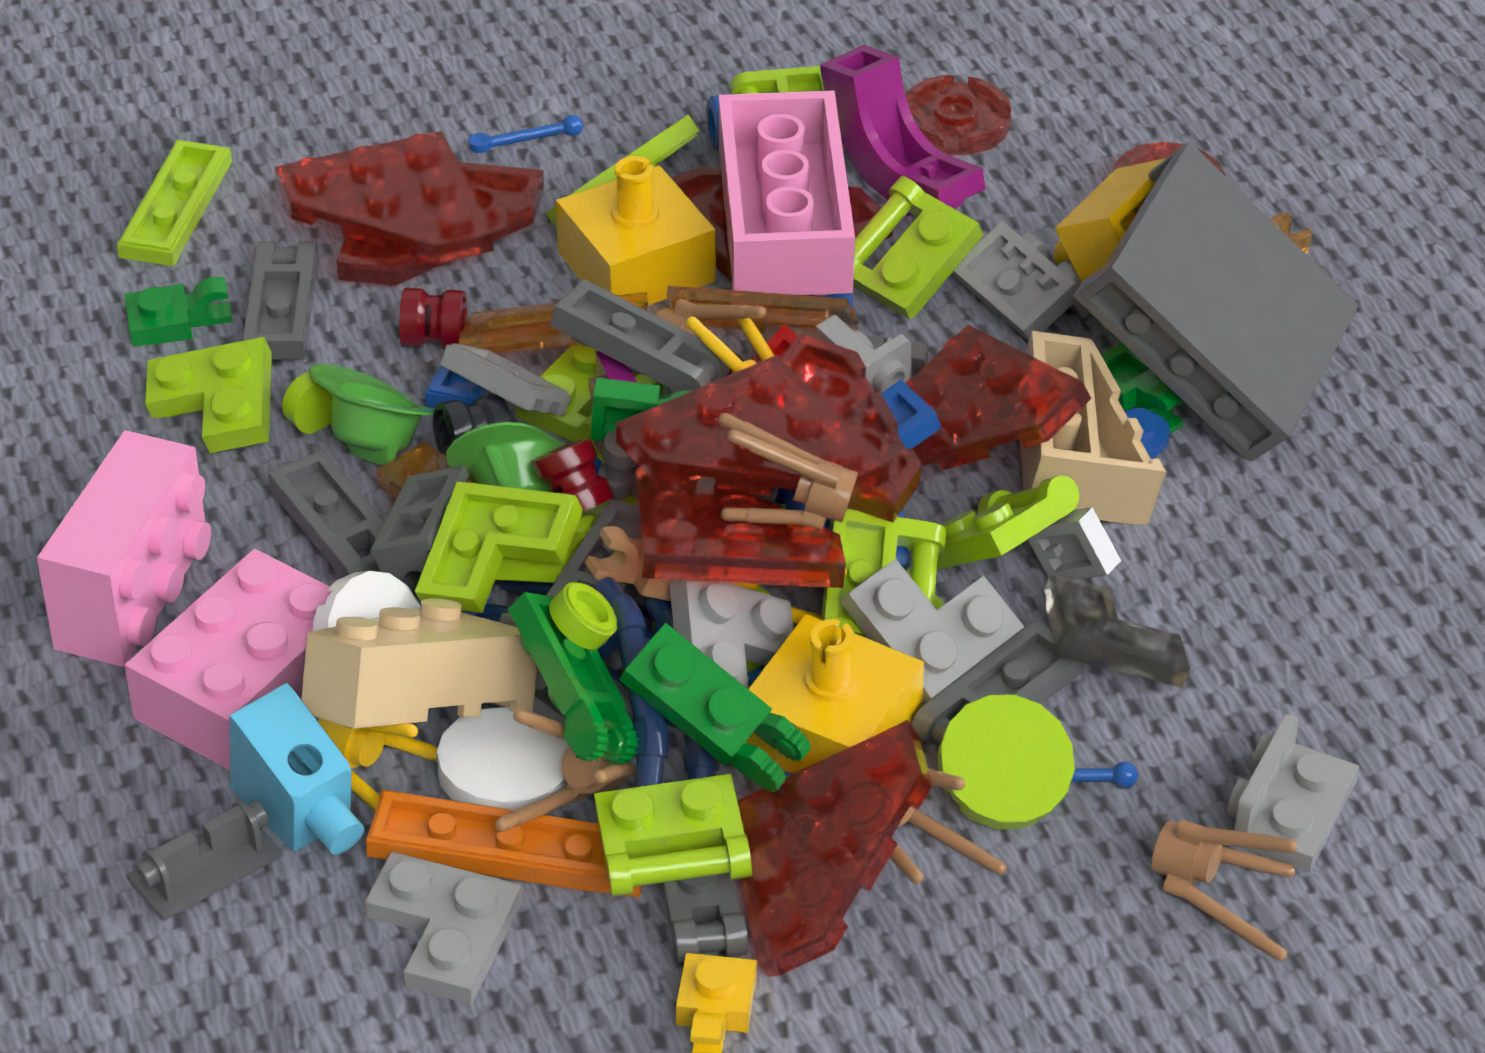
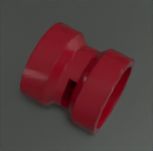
[399,288,467,349]
[531,437,614,512]

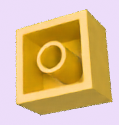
[556,156,716,308]
[1054,158,1166,329]
[746,614,924,782]

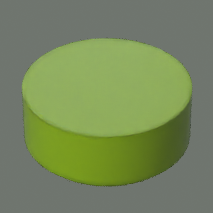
[282,371,331,434]
[549,582,617,650]

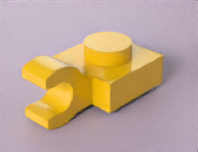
[676,953,757,1053]

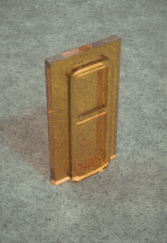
[667,286,859,331]
[459,292,649,353]

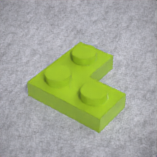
[145,336,272,453]
[415,481,583,613]

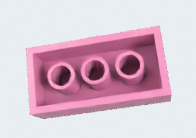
[719,91,855,298]

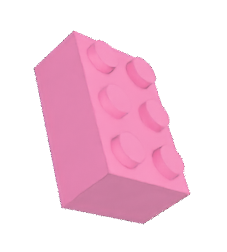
[37,430,211,667]
[124,548,332,770]

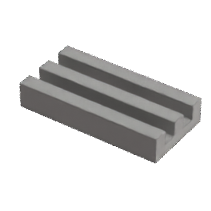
[440,343,571,416]

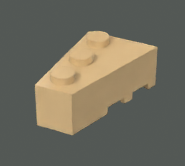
[1015,331,1166,524]
[301,598,537,728]

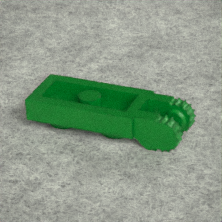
[508,592,639,764]
[619,623,811,792]

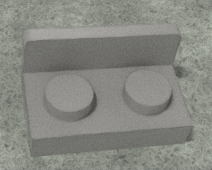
[953,221,1090,342]
[1227,714,1359,873]

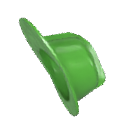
[309,364,434,466]
[446,422,566,493]

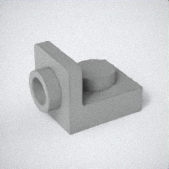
[816,314,911,400]
[1028,507,1121,582]

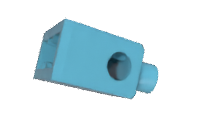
[230,683,364,855]

